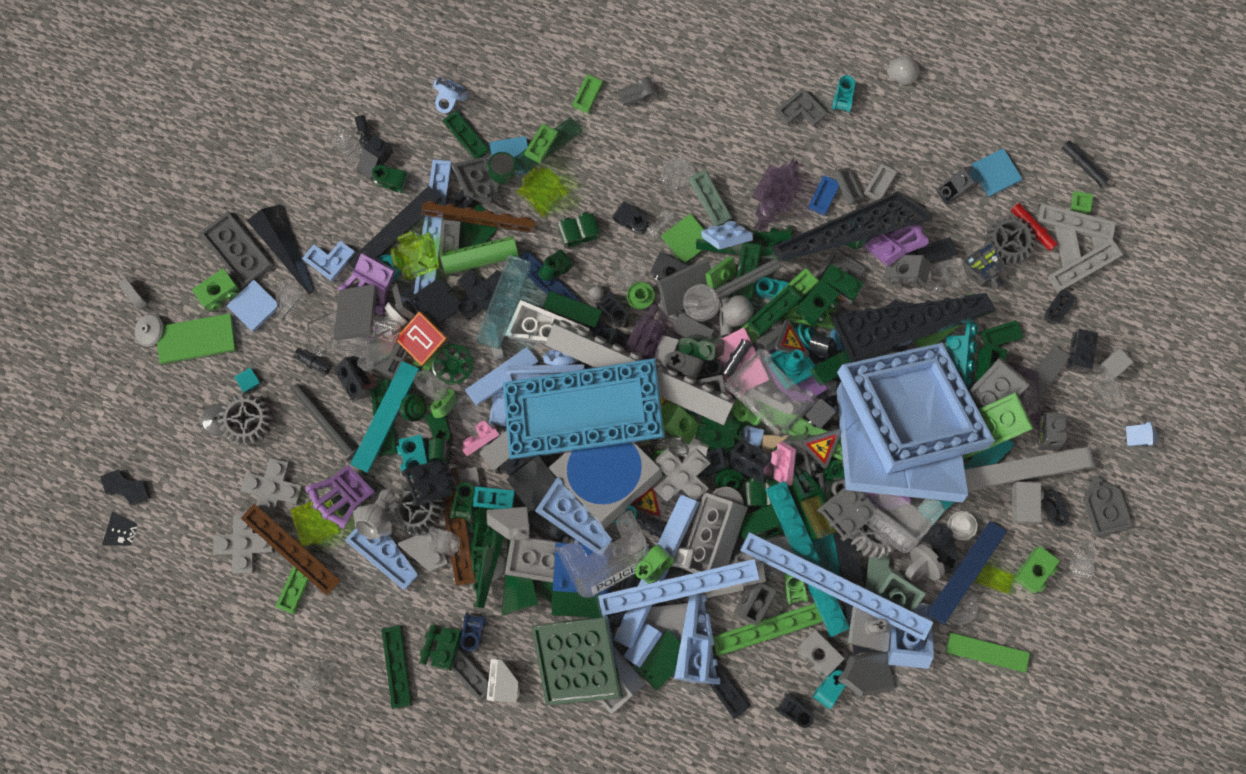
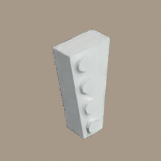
[505,300,593,344]

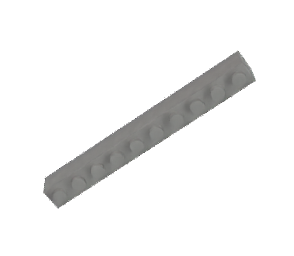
[545,320,735,425]

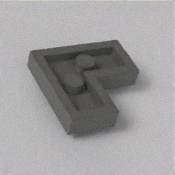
[775,88,827,127]

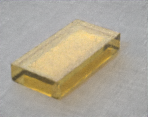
[801,496,836,539]

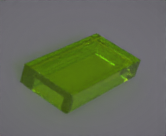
[974,565,1014,594]

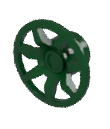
[431,344,473,385]

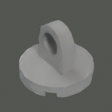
[905,544,945,583]

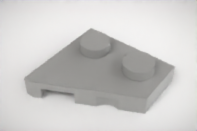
[398,529,448,572]

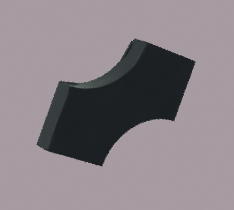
[100,469,150,505]

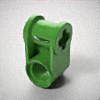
[730,394,763,426]
[635,545,674,584]
[784,572,808,605]

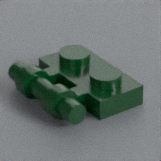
[419,625,462,671]

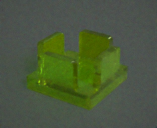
[516,167,568,218]
[391,231,439,281]
[290,500,341,547]

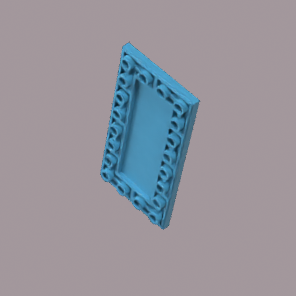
[503,358,665,460]

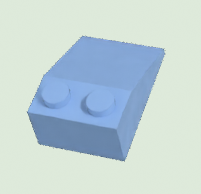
[888,603,934,669]

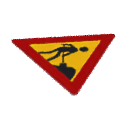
[631,486,660,517]

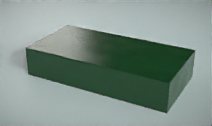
[980,320,1023,347]

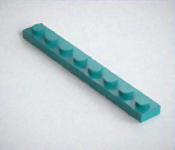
[765,481,849,637]

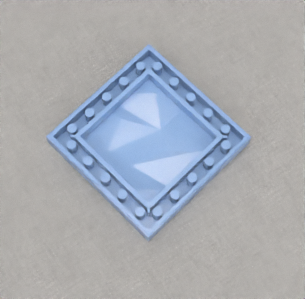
[837,343,995,474]
[836,382,968,502]

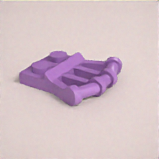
[864,224,929,267]
[338,252,396,315]
[305,465,375,529]

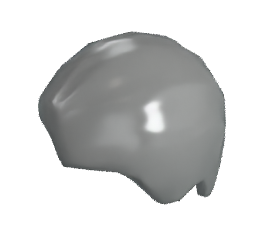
[887,56,920,85]
[722,295,754,327]

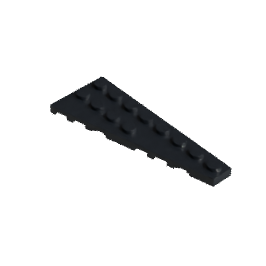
[772,191,932,261]
[829,293,995,363]

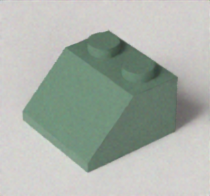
[874,567,926,612]

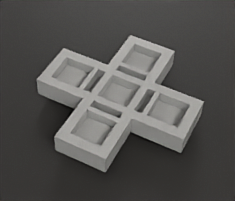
[653,448,710,502]
[240,458,303,519]
[213,514,274,574]

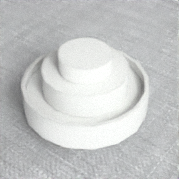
[384,302,409,327]
[947,511,977,541]

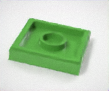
[661,214,704,264]

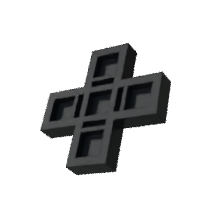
[457,269,511,322]

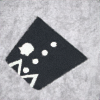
[102,512,137,546]

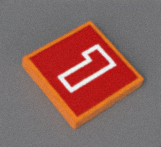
[395,311,448,366]

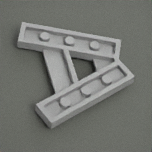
[1037,204,1123,293]

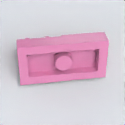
[460,420,499,456]
[771,442,796,486]

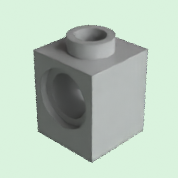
[1097,348,1133,381]

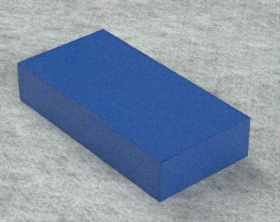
[808,175,839,216]

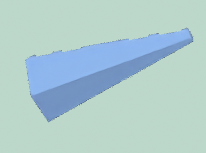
[674,593,720,684]

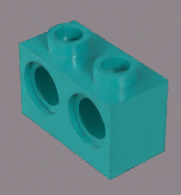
[397,434,429,479]
[473,487,516,509]

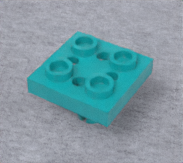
[765,349,815,391]

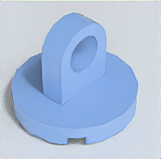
[433,77,469,113]
[543,349,580,365]

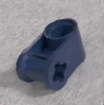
[461,612,486,652]

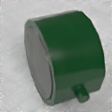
[485,152,519,184]

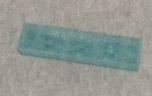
[476,255,531,350]

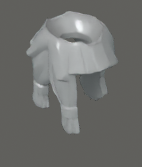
[353,489,397,539]

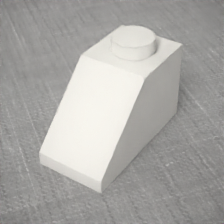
[487,659,520,703]

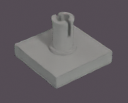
[848,606,891,652]

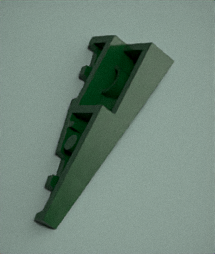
[696,225,792,261]
[774,446,842,542]
[470,507,504,608]
[502,539,539,616]

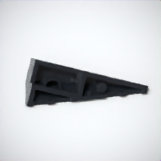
[247,204,314,294]

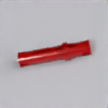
[1010,202,1058,251]

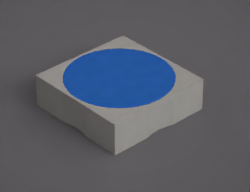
[549,442,663,529]

